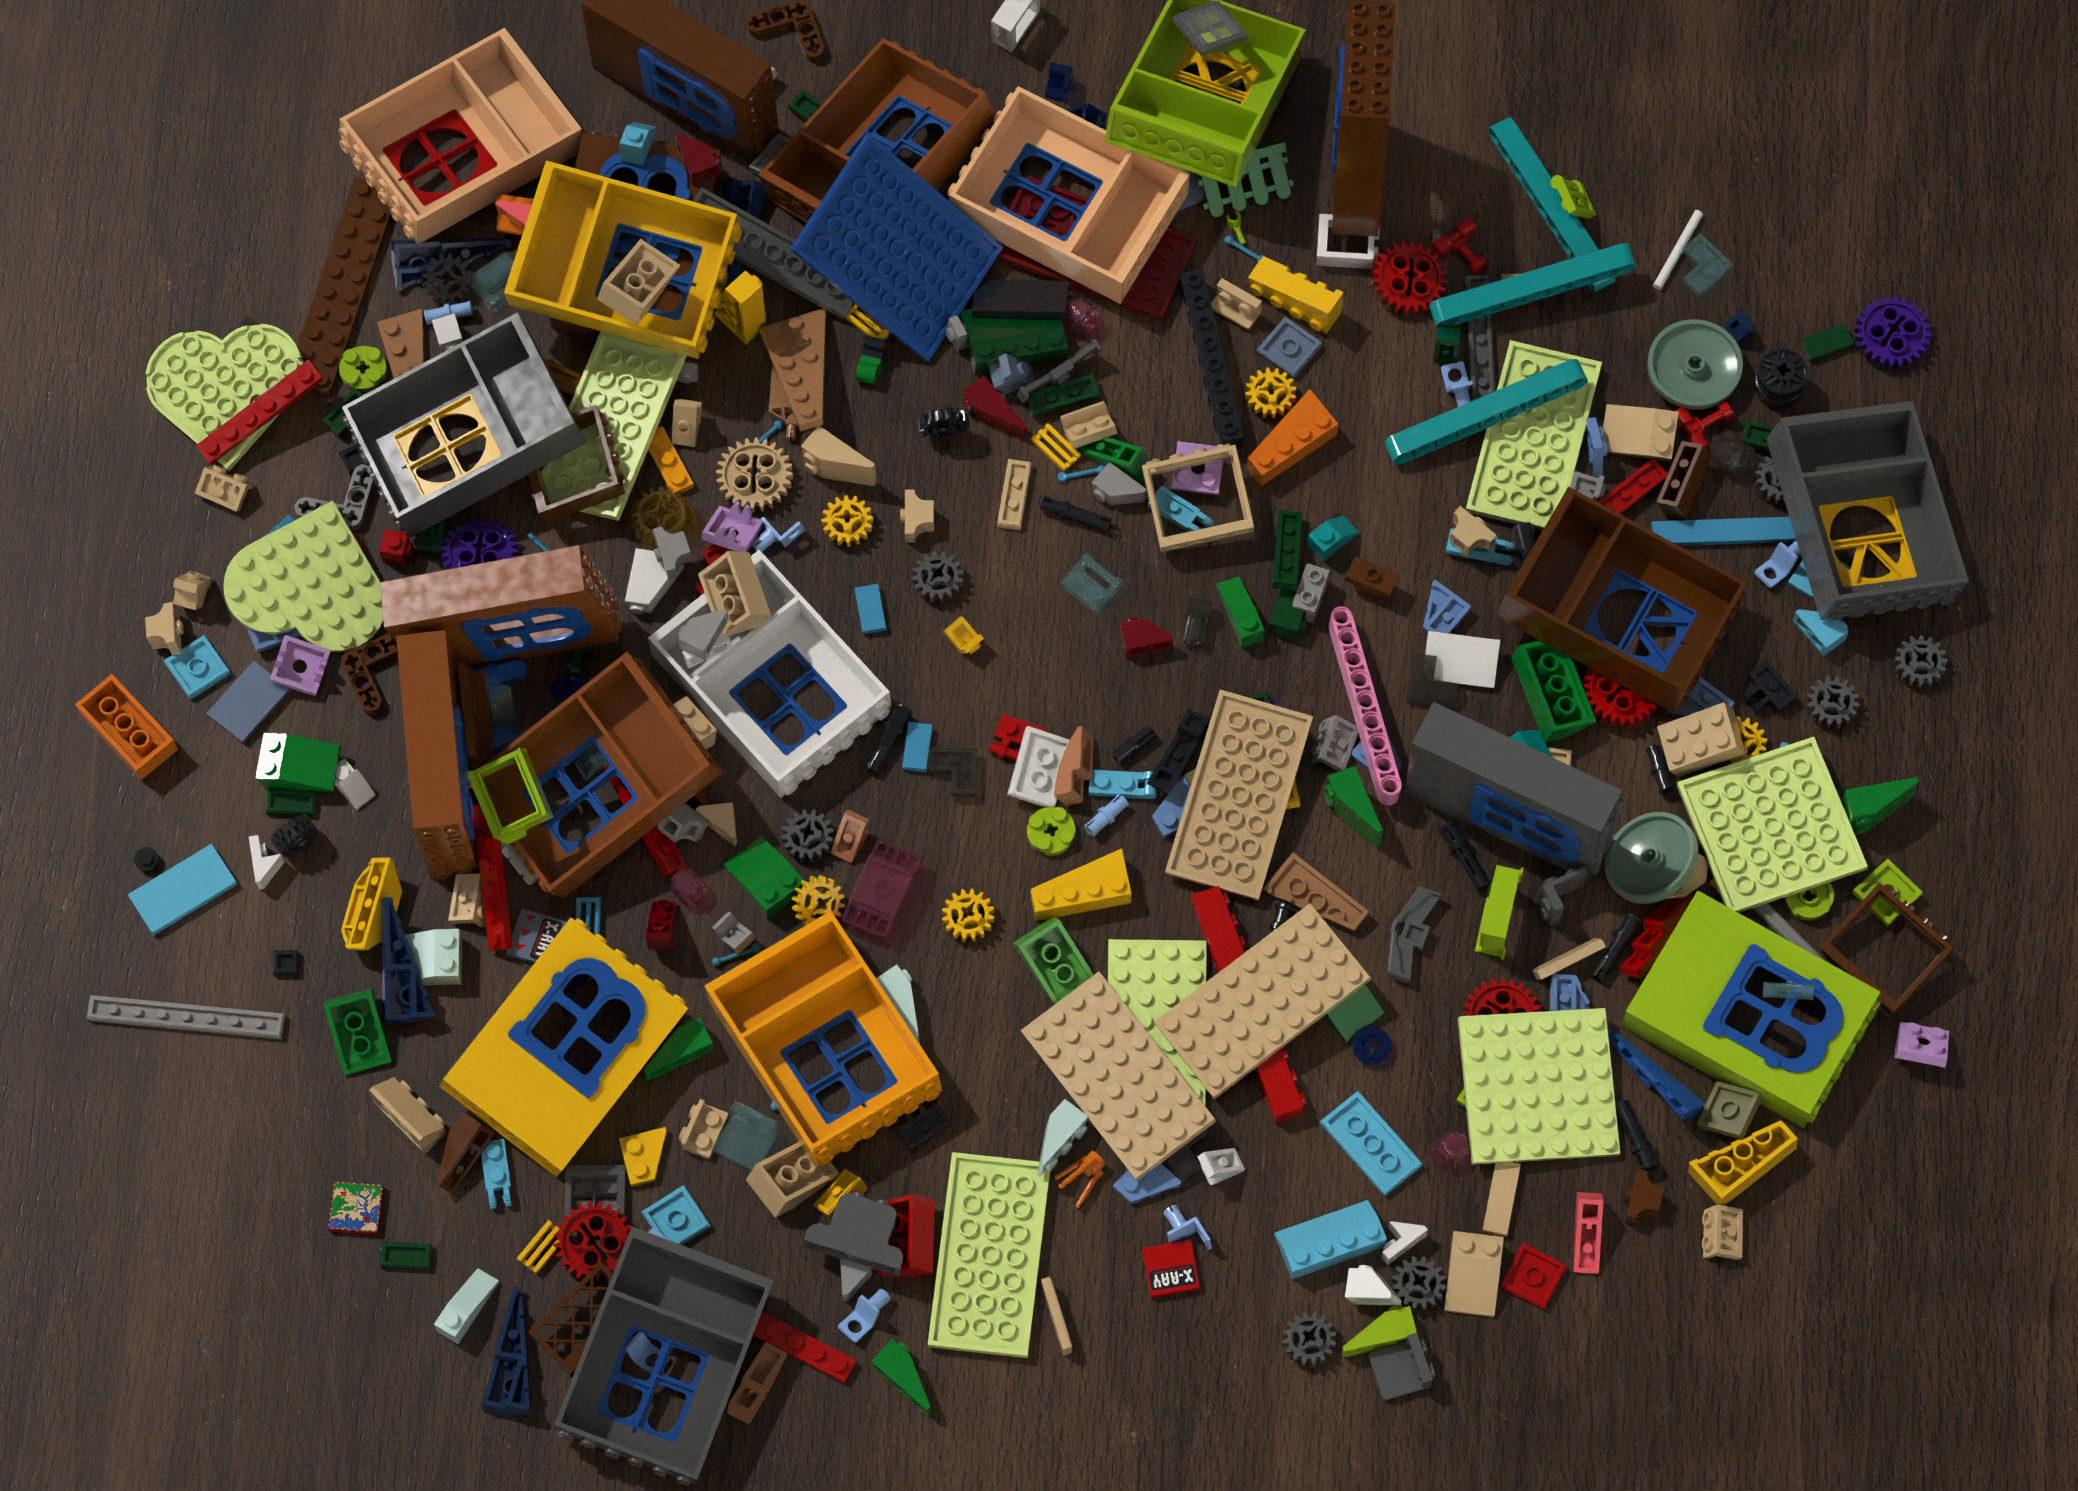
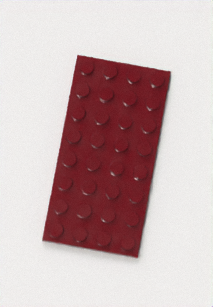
[995,175,1198,321]

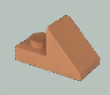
[830,810,869,864]

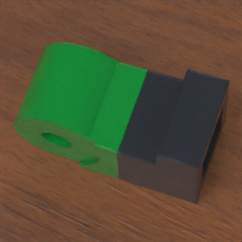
[856,336,887,385]

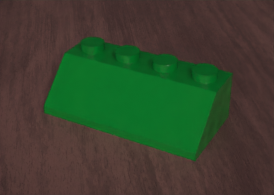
[1511,641,1596,743]

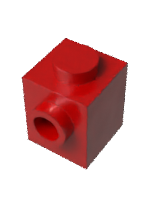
[379,529,413,566]

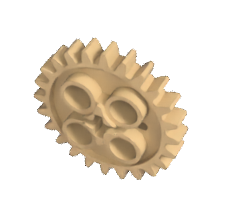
[716,437,793,512]

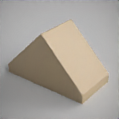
[696,802,737,846]

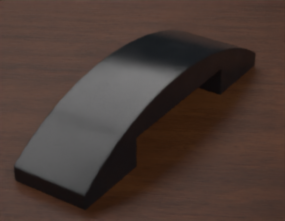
[1147,709,1210,794]

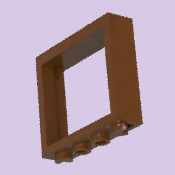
[528,404,626,523]
[1819,882,1954,1016]

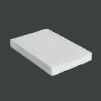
[1422,631,1500,688]
[1007,726,1070,808]

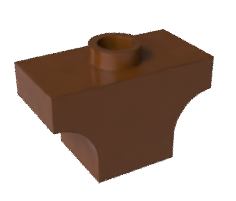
[1345,556,1399,601]
[1625,1169,1664,1224]

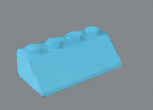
[1274,1200,1387,1279]

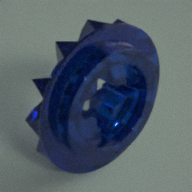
[1353,1027,1392,1066]

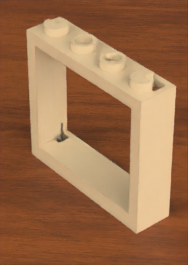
[1142,444,1254,552]

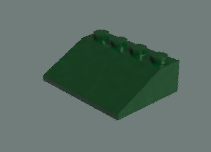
[960,309,1068,375]

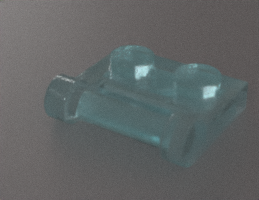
[467,252,513,310]
[1060,552,1124,614]

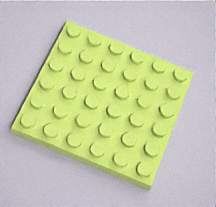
[1677,737,1868,913]
[1458,1008,1620,1165]

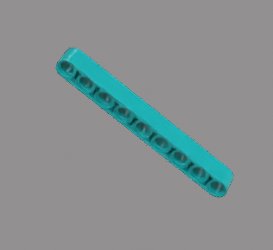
[1488,117,1615,293]
[1429,243,1636,328]
[1384,359,1588,465]

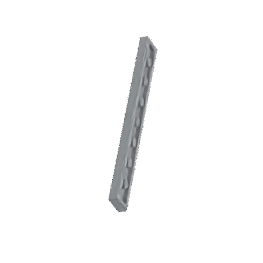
[87,995,285,1039]

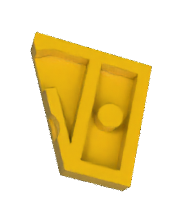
[619,1127,667,1187]

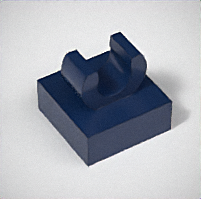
[1725,311,1757,344]

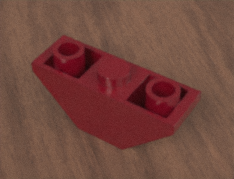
[645,899,677,950]

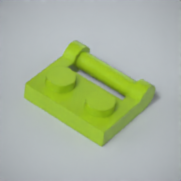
[1551,175,1597,219]

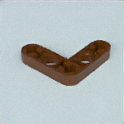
[746,0,825,62]
[341,633,398,716]

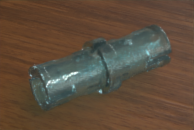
[1763,981,1814,1001]

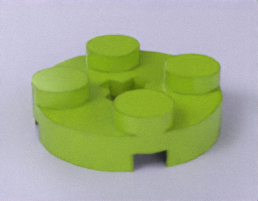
[339,346,387,393]
[1027,807,1075,856]
[1784,882,1834,921]

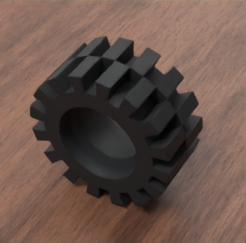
[271,814,318,858]

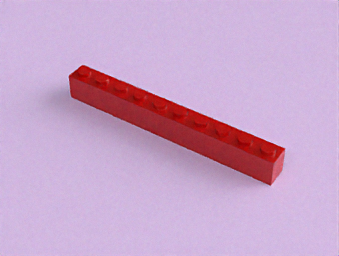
[1191,886,1306,1124]

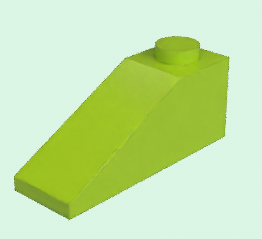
[1342,1305,1417,1358]

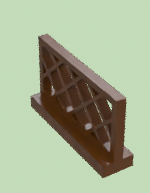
[457,661,496,770]
[529,1262,613,1377]

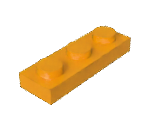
[648,426,694,497]

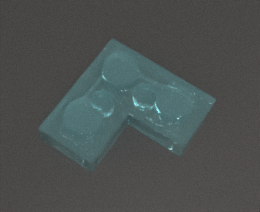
[1683,233,1733,297]

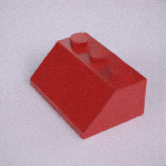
[877,1194,935,1277]

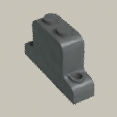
[804,1192,903,1277]

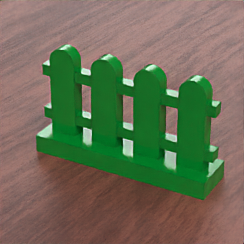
[1194,141,1294,217]

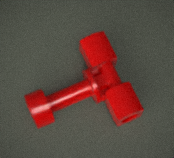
[1431,218,1489,275]
[1676,401,1735,450]

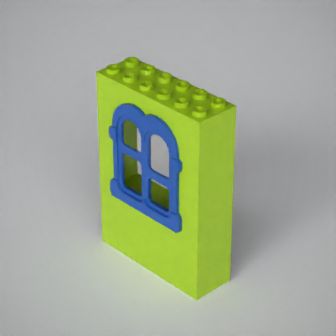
[1622,891,1881,1128]

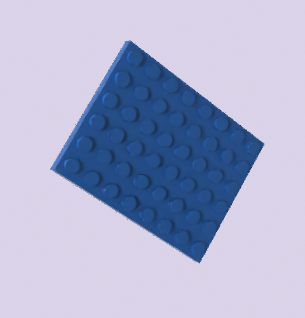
[790,134,1003,361]

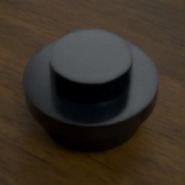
[134,847,159,871]

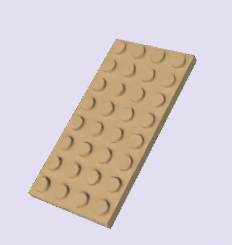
[1165,689,1313,901]
[1154,904,1371,1099]
[1021,972,1216,1181]

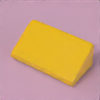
[813,1169,868,1221]

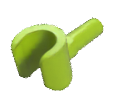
[1227,211,1246,245]

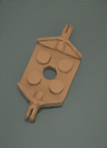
[769,365,798,441]

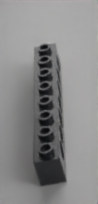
[1179,268,1243,450]

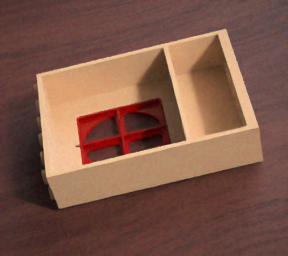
[339,28,582,245]

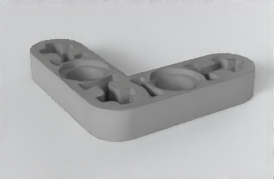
[295,464,375,531]

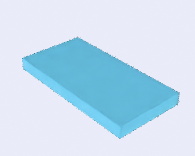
[128,844,237,936]
[1320,1091,1423,1197]

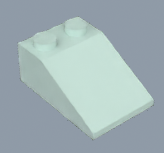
[405,929,462,986]

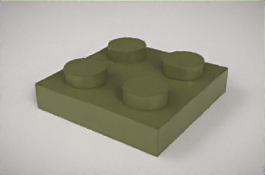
[1697,1081,1763,1140]

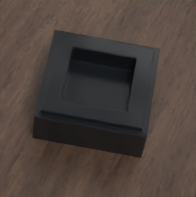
[338,444,365,475]
[273,950,299,976]

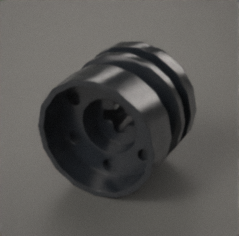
[1754,348,1808,410]

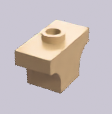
[672,399,702,447]
[900,490,934,543]
[1449,506,1497,557]
[173,571,213,610]
[145,602,184,656]

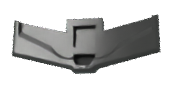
[1017,339,1102,403]
[1387,886,1442,984]

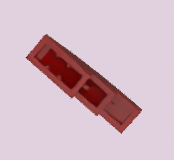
[1620,895,1692,978]

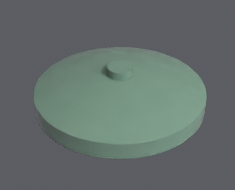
[1647,319,1743,410]
[1604,812,1698,904]

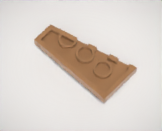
[377,309,424,378]
[1263,853,1369,932]

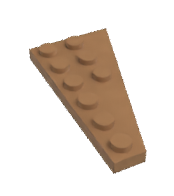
[759,309,827,432]

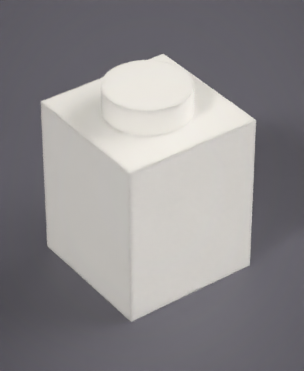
[432,314,463,353]

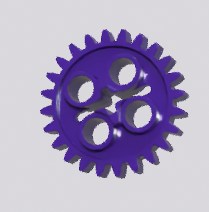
[1854,296,1932,370]
[441,517,519,570]

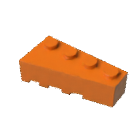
[1247,389,1338,487]

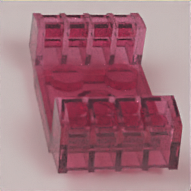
[841,839,923,941]

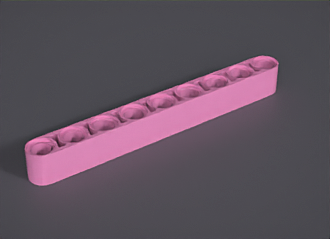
[1328,607,1402,805]

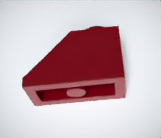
[675,133,721,185]
[1120,618,1173,658]

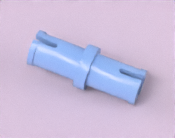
[424,301,473,325]
[1084,794,1129,837]

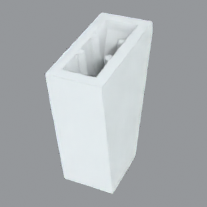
[625,548,684,614]

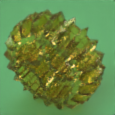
[630,486,694,549]

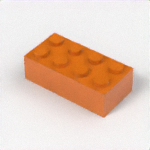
[75,674,178,780]

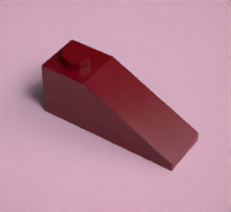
[961,375,1028,438]

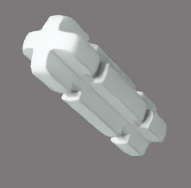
[502,844,539,885]

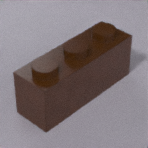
[1656,441,1712,520]

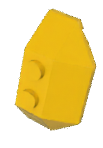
[341,858,402,950]

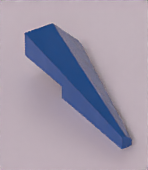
[1607,1027,1705,1122]

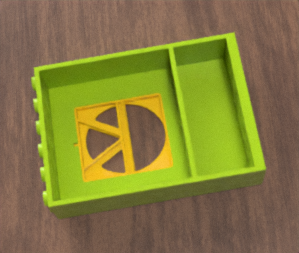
[1104,0,1306,187]

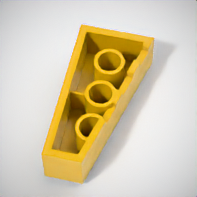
[1247,256,1343,334]
[714,271,766,345]
[1031,848,1131,921]
[1688,1121,1798,1206]

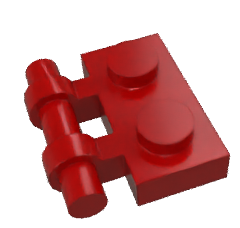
[988,714,1048,761]

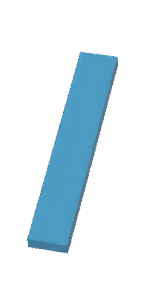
[1651,517,1796,546]

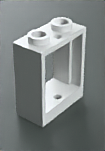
[991,0,1040,53]
[1316,214,1380,269]

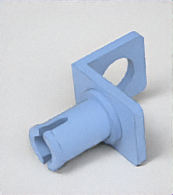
[1441,361,1474,407]
[752,517,805,552]
[1754,541,1801,588]
[1164,1205,1212,1250]
[838,1289,890,1343]
[625,1331,670,1375]

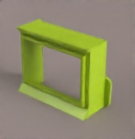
[467,747,554,845]
[1475,865,1523,961]

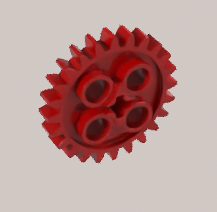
[1371,241,1447,316]
[1583,668,1658,728]
[1462,977,1541,1016]
[553,1201,632,1282]

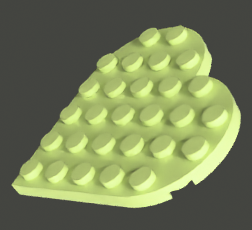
[146,324,303,471]
[224,500,383,653]

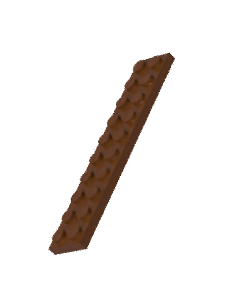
[297,177,392,397]

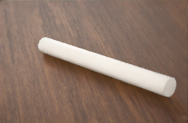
[1653,210,1703,290]

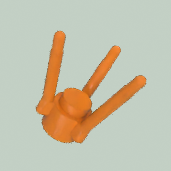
[1054,1151,1105,1208]

